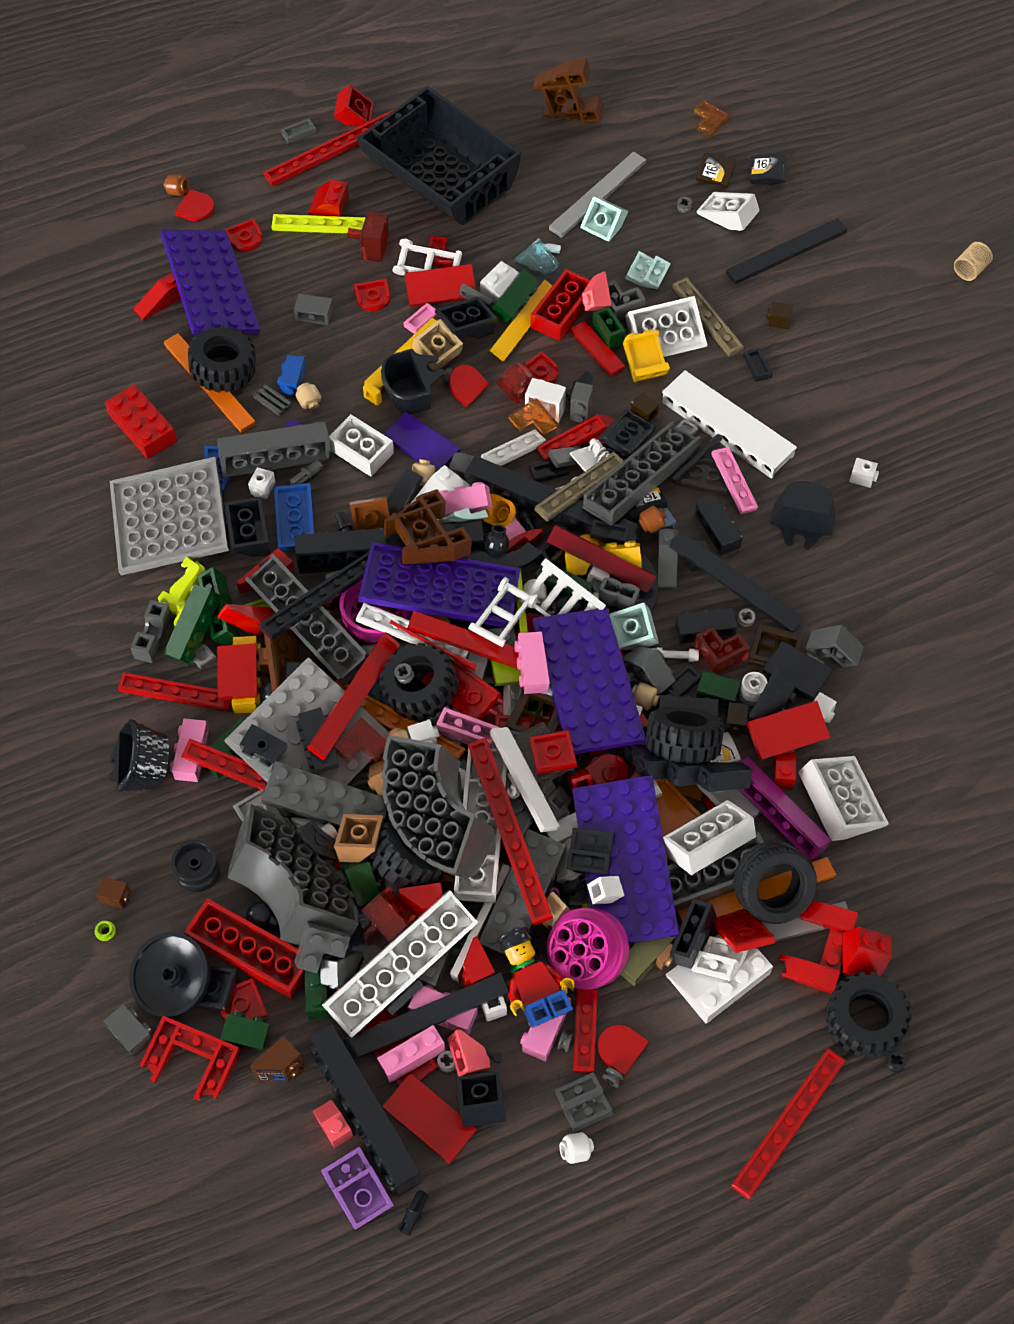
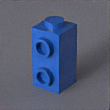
[278,355,306,395]

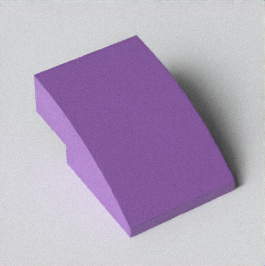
[321,1146,394,1230]

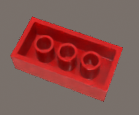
[530,269,591,341]
[105,384,177,459]

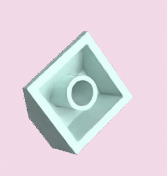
[580,196,628,242]
[609,603,659,650]

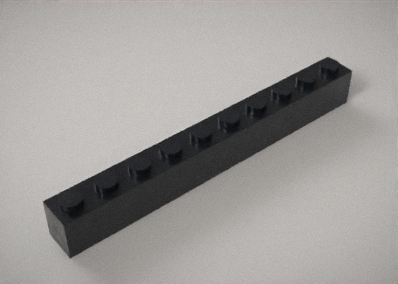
[465,455,642,545]

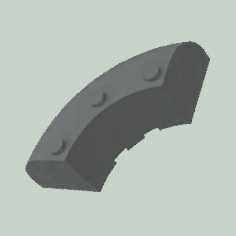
[381,735,495,878]
[228,804,358,946]

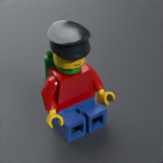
[497,927,574,1029]

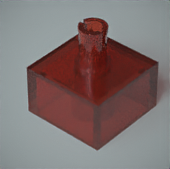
[347,211,389,262]
[360,886,416,942]

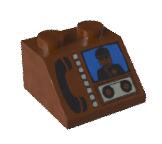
[250,1036,305,1081]

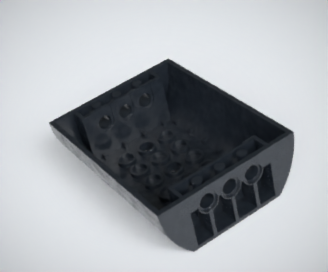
[357,86,521,225]

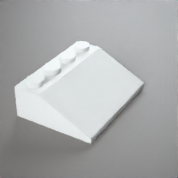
[625,296,708,357]
[798,756,889,841]
[666,934,773,1024]

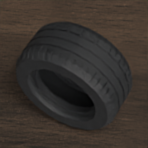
[733,840,817,924]

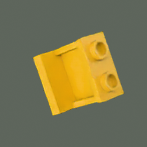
[623,329,670,382]

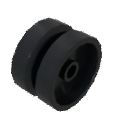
[171,840,220,892]

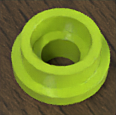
[95,921,116,941]

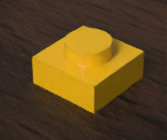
[363,382,382,406]

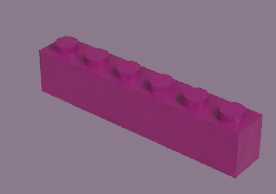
[737,757,832,860]

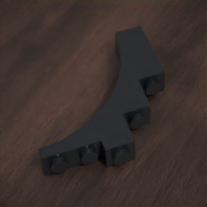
[623,744,753,792]

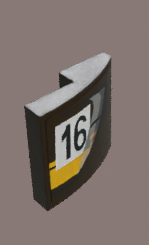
[696,152,736,188]

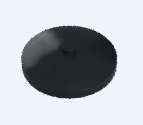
[129,932,211,1018]

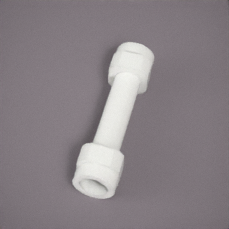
[653,647,699,662]

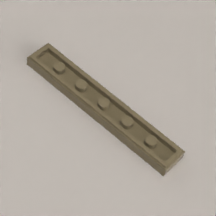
[672,278,744,357]
[535,452,624,522]

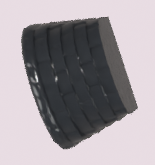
[381,348,444,414]
[770,481,835,550]
[109,719,169,791]

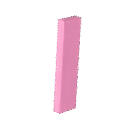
[711,447,758,514]

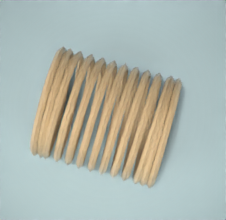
[954,242,993,281]

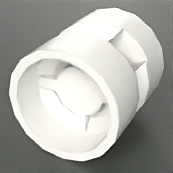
[739,672,767,707]

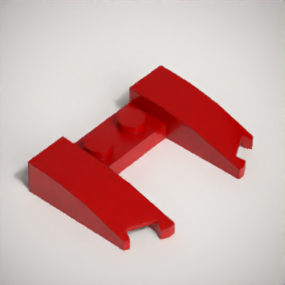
[779,900,858,994]
[140,1016,242,1100]

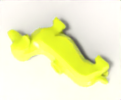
[158,557,205,627]

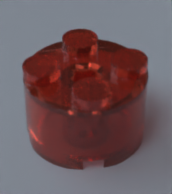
[497,362,538,404]

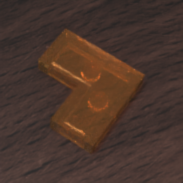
[694,101,730,137]
[508,398,558,435]

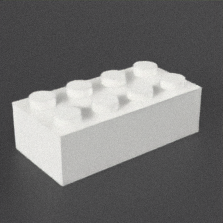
[663,800,756,875]

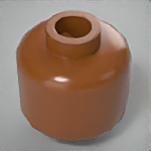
[164,174,190,196]
[638,506,667,533]

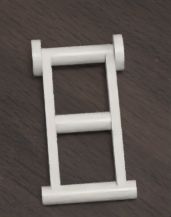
[393,239,462,275]
[469,577,539,647]

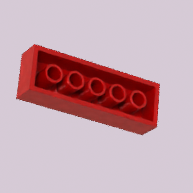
[184,898,306,1000]

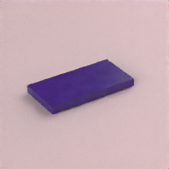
[383,412,460,473]

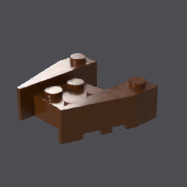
[532,58,604,123]
[384,489,472,565]

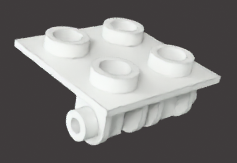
[570,438,610,471]

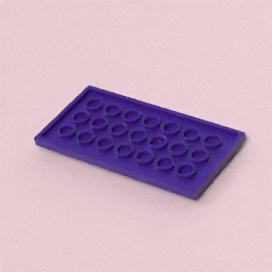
[160,229,260,335]
[358,542,521,628]
[532,608,646,754]
[572,775,679,948]

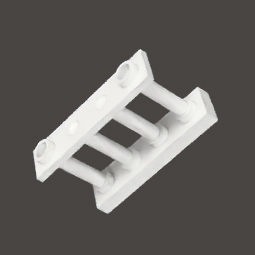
[518,558,606,616]

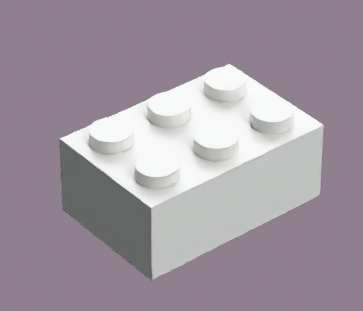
[329,414,394,477]

